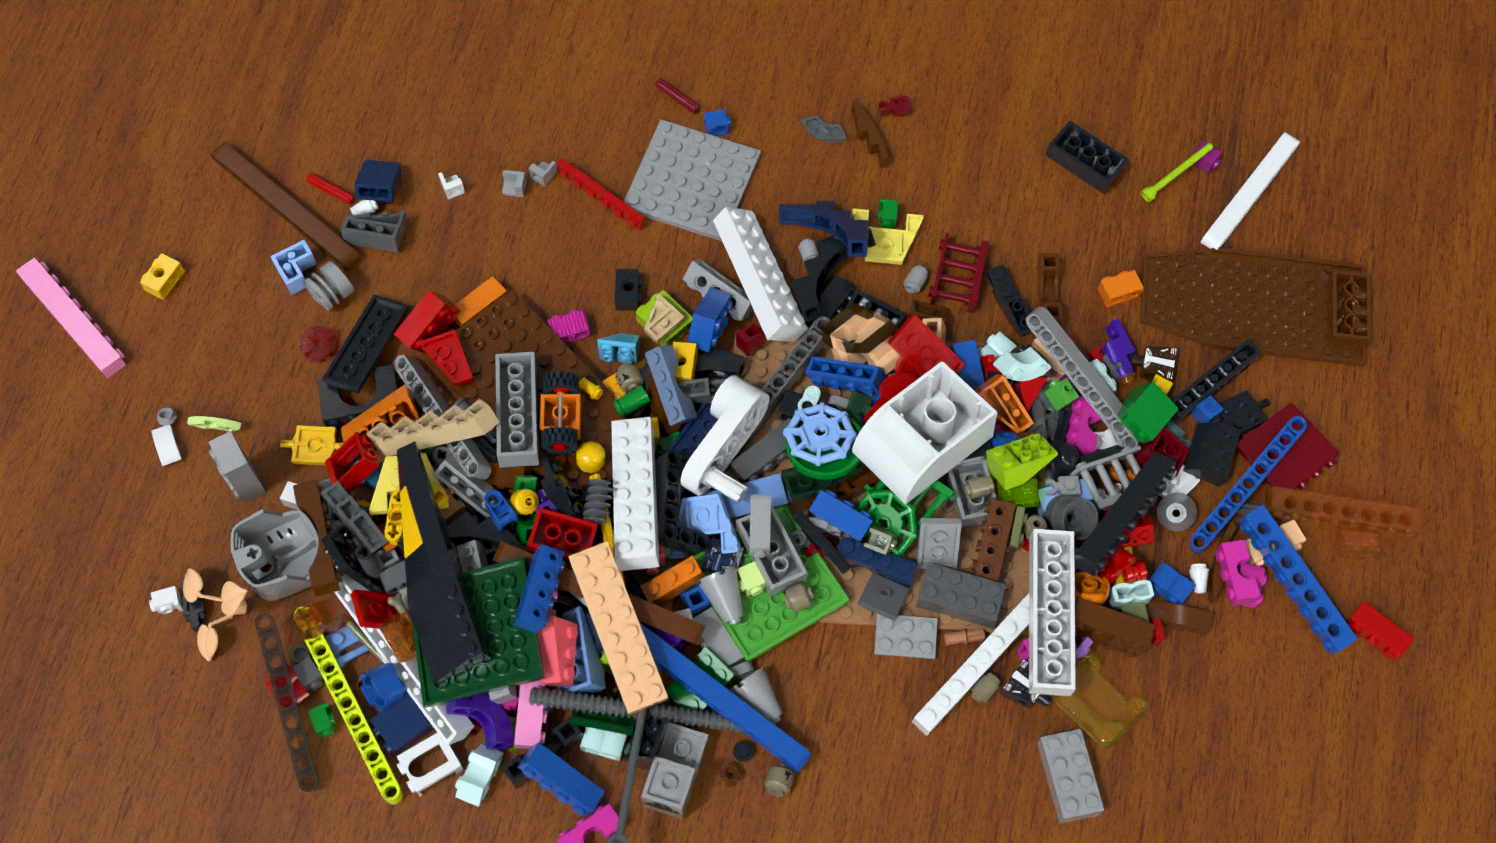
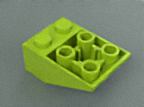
[986,433,1058,490]

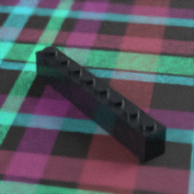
[1074,451,1177,577]

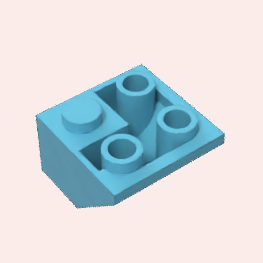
[597,333,640,364]

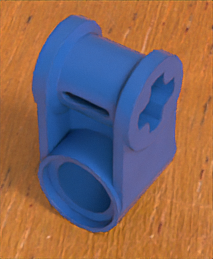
[484,490,518,531]

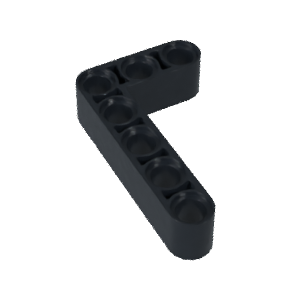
[656,449,711,556]

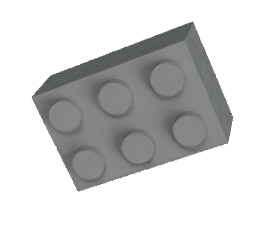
[945,459,997,528]

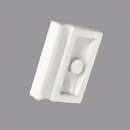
[1158,465,1200,498]

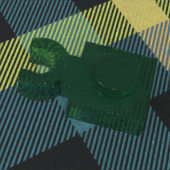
[846,391,870,425]

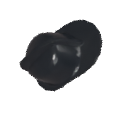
[1050,439,1079,482]

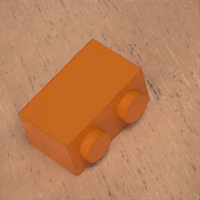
[1098,270,1144,308]

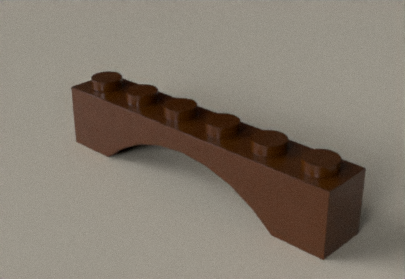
[293,480,342,597]

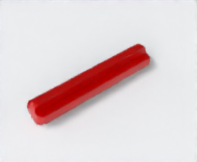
[306,173,355,204]

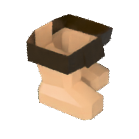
[821,303,899,375]

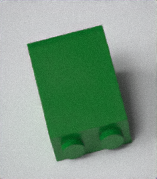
[1117,381,1179,443]

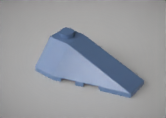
[557,606,606,695]

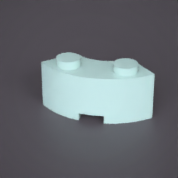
[993,347,1051,381]
[455,744,503,806]

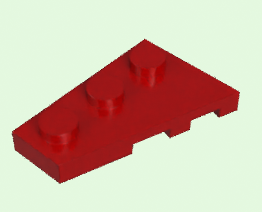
[418,329,474,387]

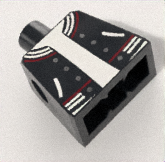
[1000,659,1053,709]

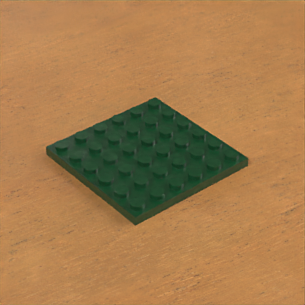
[411,557,545,708]

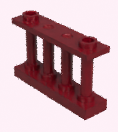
[928,233,989,314]

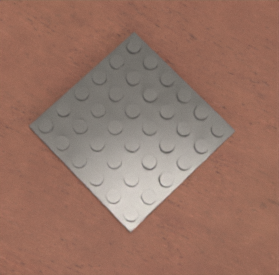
[624,119,761,242]

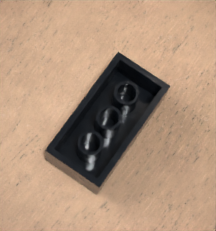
[1046,121,1129,195]

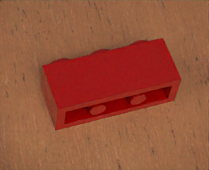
[1346,601,1415,662]

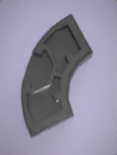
[801,115,847,143]

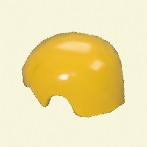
[576,441,606,473]

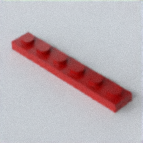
[557,158,645,231]

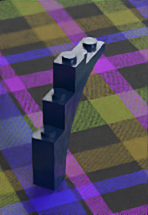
[779,201,869,257]

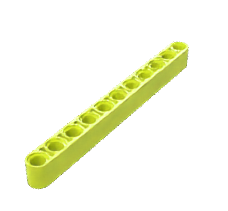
[294,607,403,805]

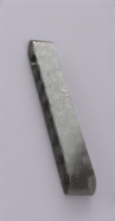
[255,612,320,793]

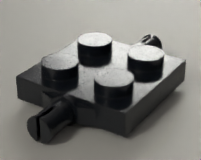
[1215,390,1270,436]

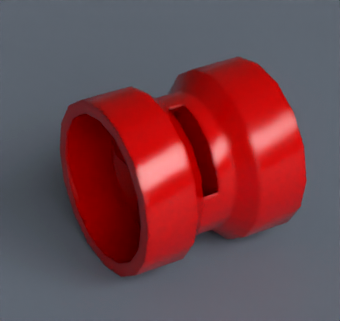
[1122,560,1147,583]

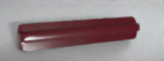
[655,78,699,114]

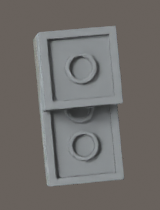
[641,723,709,820]

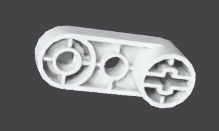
[680,375,769,503]

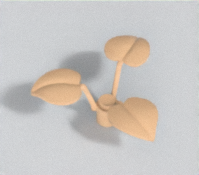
[183,568,248,661]

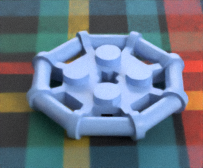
[783,402,857,466]

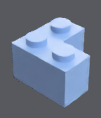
[270,240,317,295]

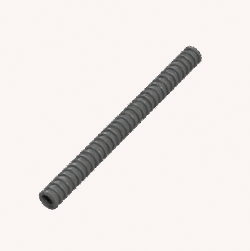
[529,686,744,734]

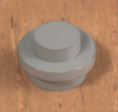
[157,408,177,426]

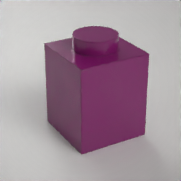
[1193,141,1222,174]

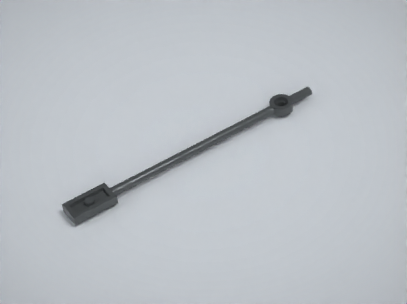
[607,666,662,843]

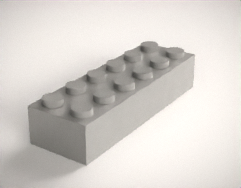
[495,352,539,468]

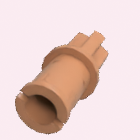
[944,629,985,646]

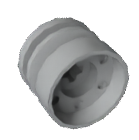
[304,261,355,311]

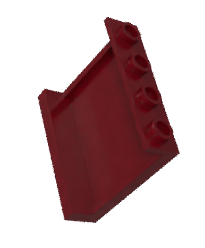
[1234,402,1339,503]

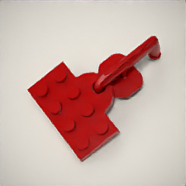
[864,314,965,423]

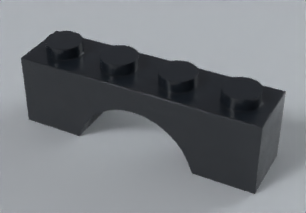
[501,717,583,789]

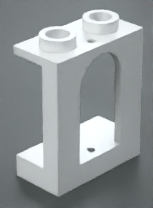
[396,732,463,796]

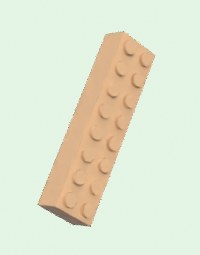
[568,542,668,715]

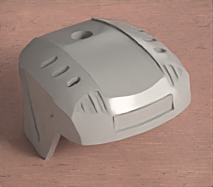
[230,509,319,601]

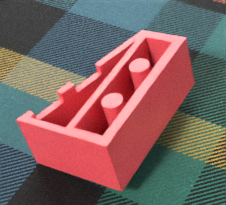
[538,616,578,687]

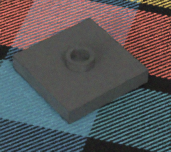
[857,573,909,621]

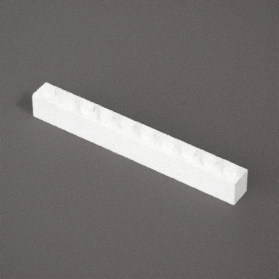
[334,575,474,746]
[912,594,1029,736]

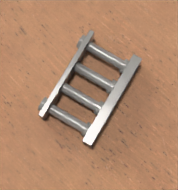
[1070,446,1141,513]

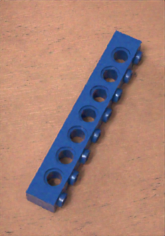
[1238,504,1357,654]

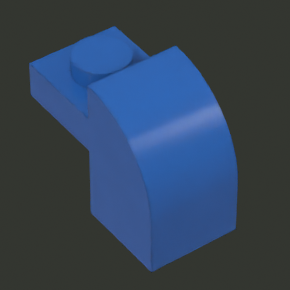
[680,585,710,615]

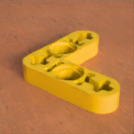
[385,487,449,545]

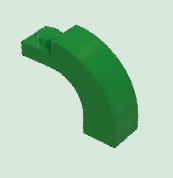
[512,475,537,545]

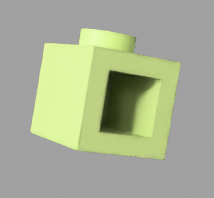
[737,561,765,596]

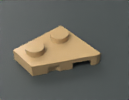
[644,294,685,344]

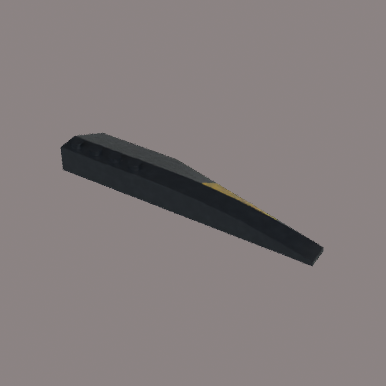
[397,441,491,684]

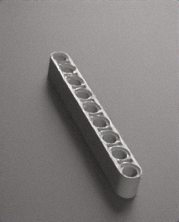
[1026,307,1141,448]
[394,355,491,480]

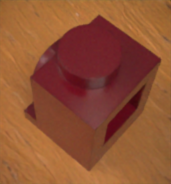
[735,323,766,356]

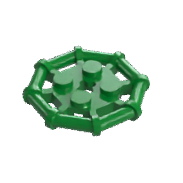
[852,489,919,557]

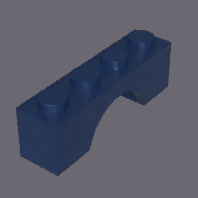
[837,536,917,588]

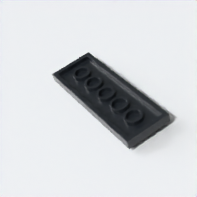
[323,295,409,394]

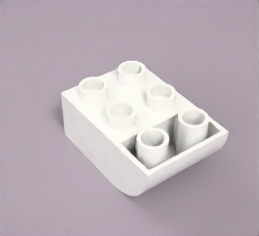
[852,361,997,504]

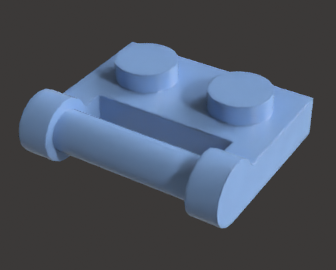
[325,621,369,668]

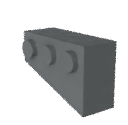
[341,210,408,252]

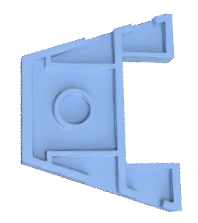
[669,494,741,560]

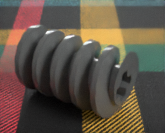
[583,479,613,524]

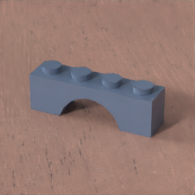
[645,345,698,426]

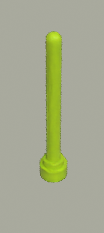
[1140,143,1213,203]

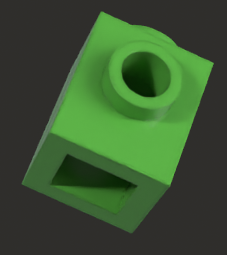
[1044,378,1079,412]

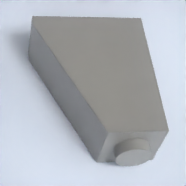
[749,495,771,558]

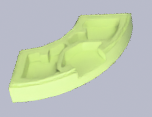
[187,416,241,432]

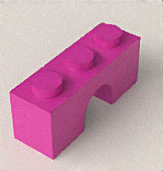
[1066,395,1101,456]
[1215,540,1261,606]
[556,804,619,843]

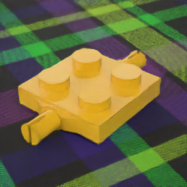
[280,425,344,466]

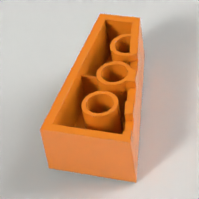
[341,384,421,446]

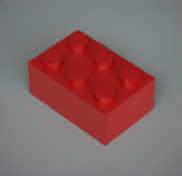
[394,290,461,353]
[527,508,598,564]

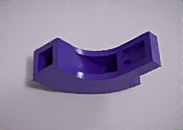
[446,694,514,751]

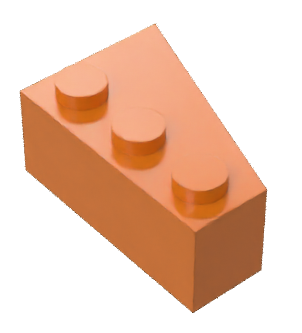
[974,374,1034,434]

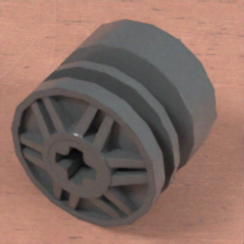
[1044,494,1099,540]

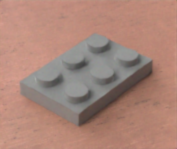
[916,518,962,569]
[874,614,937,659]

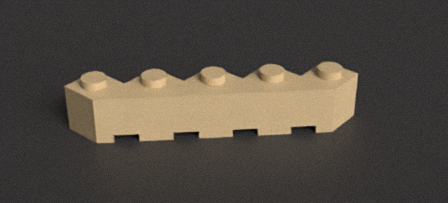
[366,399,500,457]

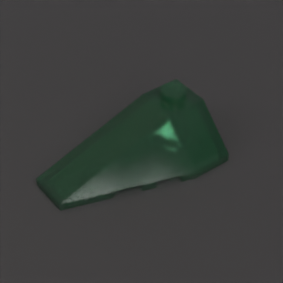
[781,462,862,501]

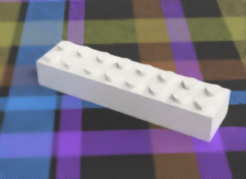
[713,207,808,342]
[612,417,659,571]
[1029,529,1075,696]

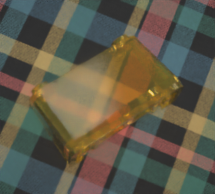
[1050,649,1152,749]

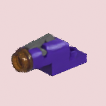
[1102,318,1137,387]

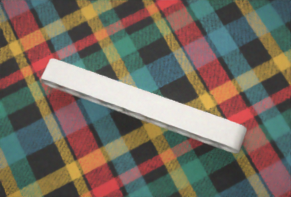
[1200,132,1300,250]

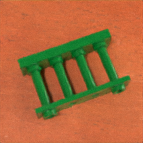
[864,480,958,531]

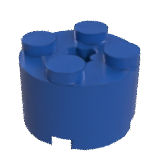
[359,663,407,712]

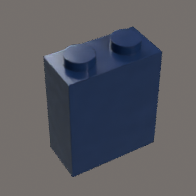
[354,160,402,202]
[370,692,435,756]

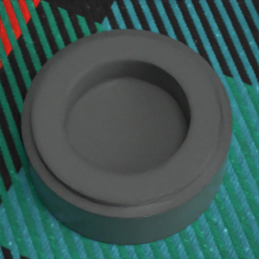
[290,644,312,664]

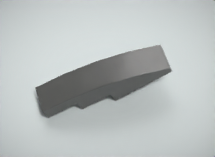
[677,378,748,403]
[320,481,388,554]

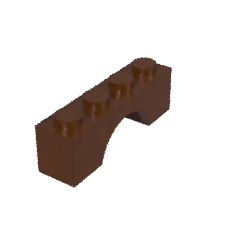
[1037,253,1063,326]

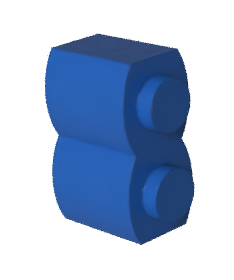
[1148,562,1196,605]

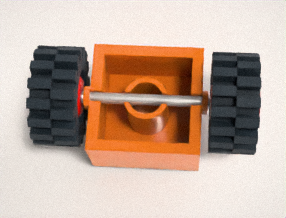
[540,370,582,455]

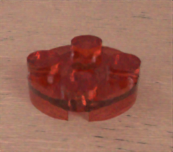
[299,326,338,363]

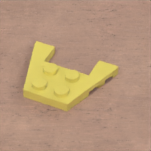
[852,209,923,265]
[369,453,449,515]

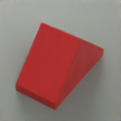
[1011,377,1046,411]

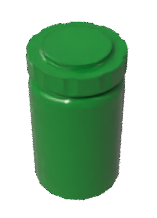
[613,385,651,417]

